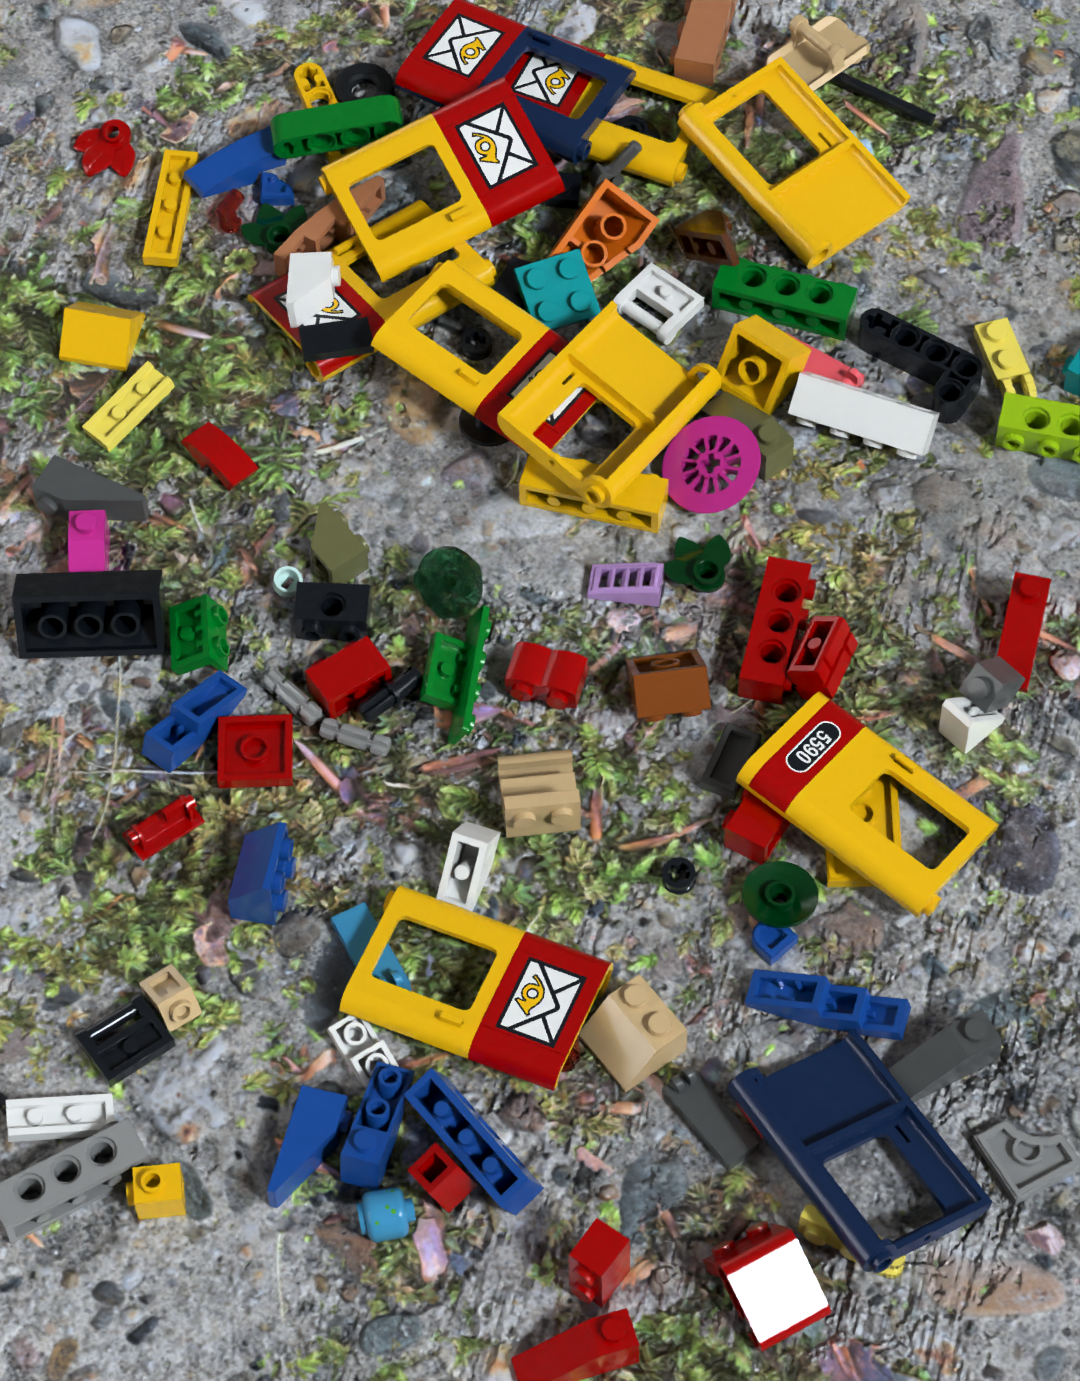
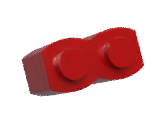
[504,642,589,710]

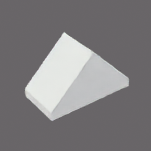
[938,696,1005,755]

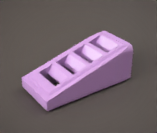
[587,562,664,607]

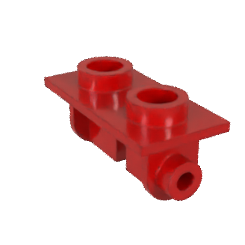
[122,794,205,862]

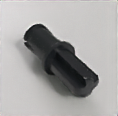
[356,666,423,722]

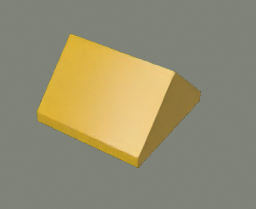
[59,301,145,372]

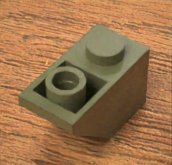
[311,501,370,584]

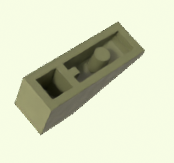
[699,391,794,481]

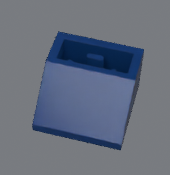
[228,822,297,925]

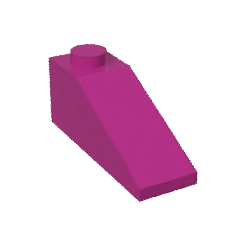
[68,510,110,572]

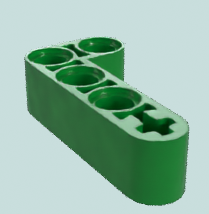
[270,95,405,159]

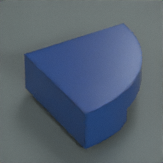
[260,172,295,206]

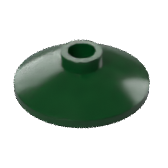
[742,861,818,928]

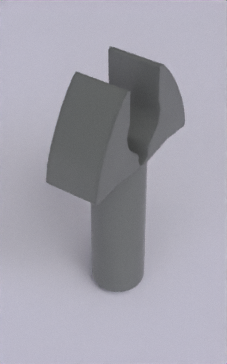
[589,140,642,189]

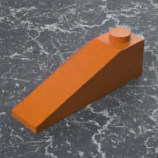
[546,179,660,282]

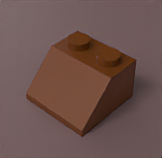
[625,649,711,722]

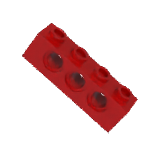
[738,556,817,705]

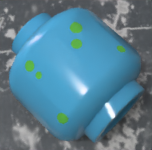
[356,1186,416,1243]

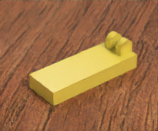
[82,361,175,452]

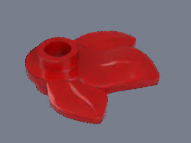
[73,119,136,178]

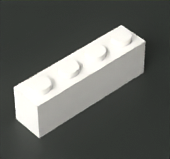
[788,371,940,459]

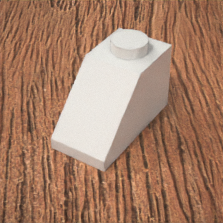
[286,251,341,328]
[436,821,501,911]

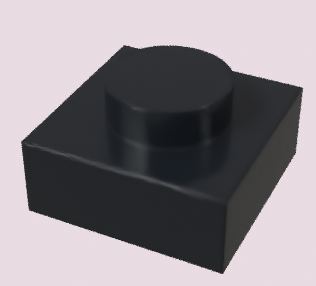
[545,172,582,209]

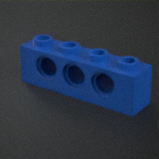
[403,1067,544,1216]

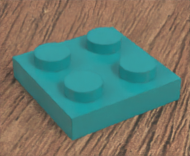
[513,249,601,330]

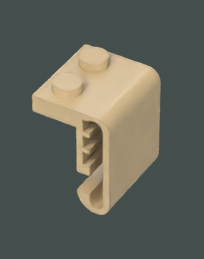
[497,749,581,838]

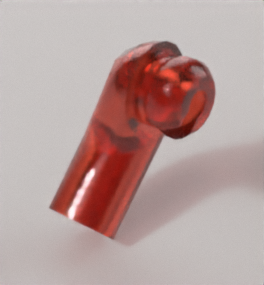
[215,189,245,234]

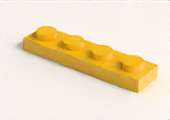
[142,149,199,267]

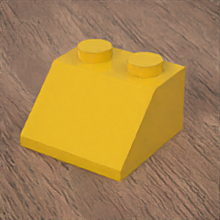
[716,314,812,416]

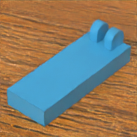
[331,902,411,991]

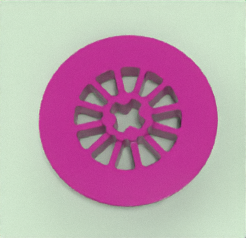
[662,416,761,514]

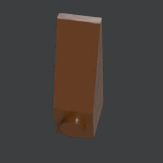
[673,209,740,267]

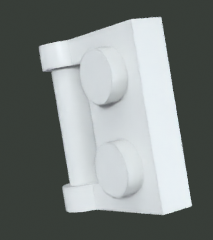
[613,262,704,345]

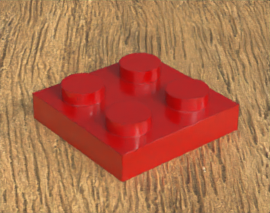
[217,714,293,788]

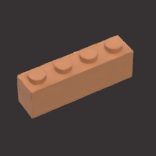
[669,0,738,86]

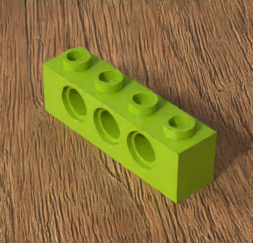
[995,392,1080,463]

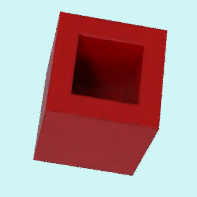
[407,1142,478,1213]

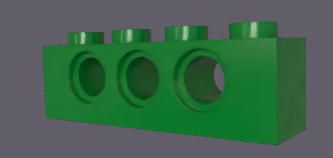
[712,257,858,341]

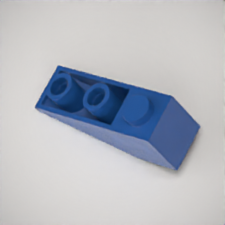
[340,1061,415,1190]

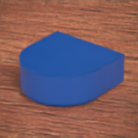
[752,922,798,966]

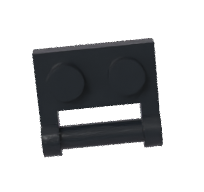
[72,992,176,1087]

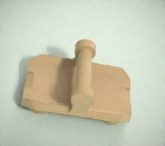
[765,14,870,91]

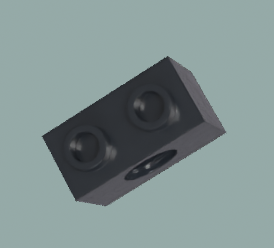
[293,582,372,643]

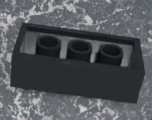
[12,570,166,659]

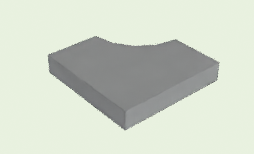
[972,1119,1080,1205]

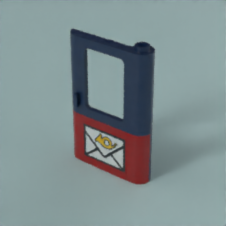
[395,0,636,164]

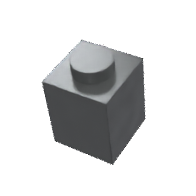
[959,656,1025,713]

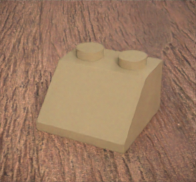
[578,974,687,1093]

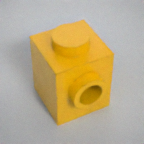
[126,1163,186,1220]

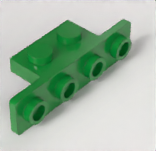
[419,605,492,745]

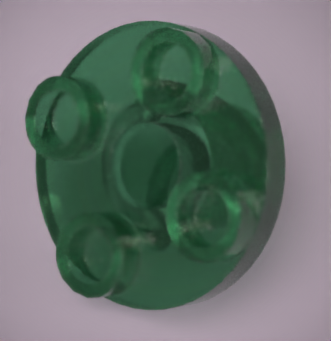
[413,546,483,620]

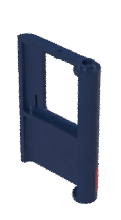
[727,1029,993,1273]

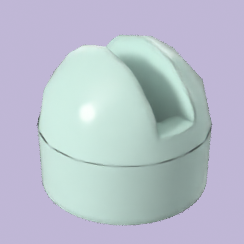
[273,566,303,598]

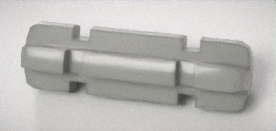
[262,669,323,726]
[319,718,391,757]

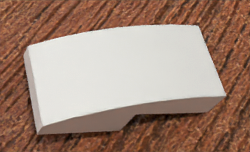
[326,1015,399,1089]

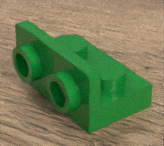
[169,594,230,675]

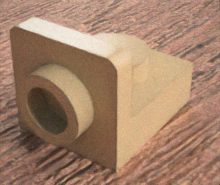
[139,964,202,1032]

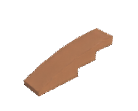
[273,175,386,276]

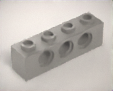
[0,1118,152,1244]

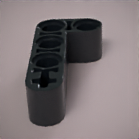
[858,308,983,424]

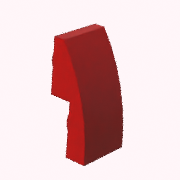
[181,422,259,491]

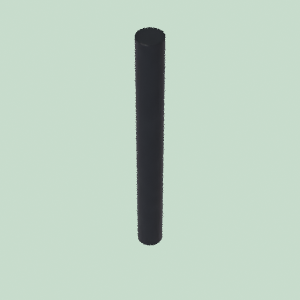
[829,72,936,127]

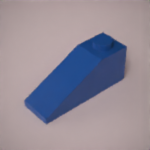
[267,1085,354,1208]

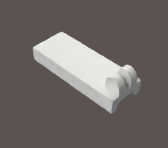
[5,1093,115,1142]

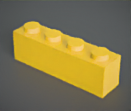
[519,455,669,534]

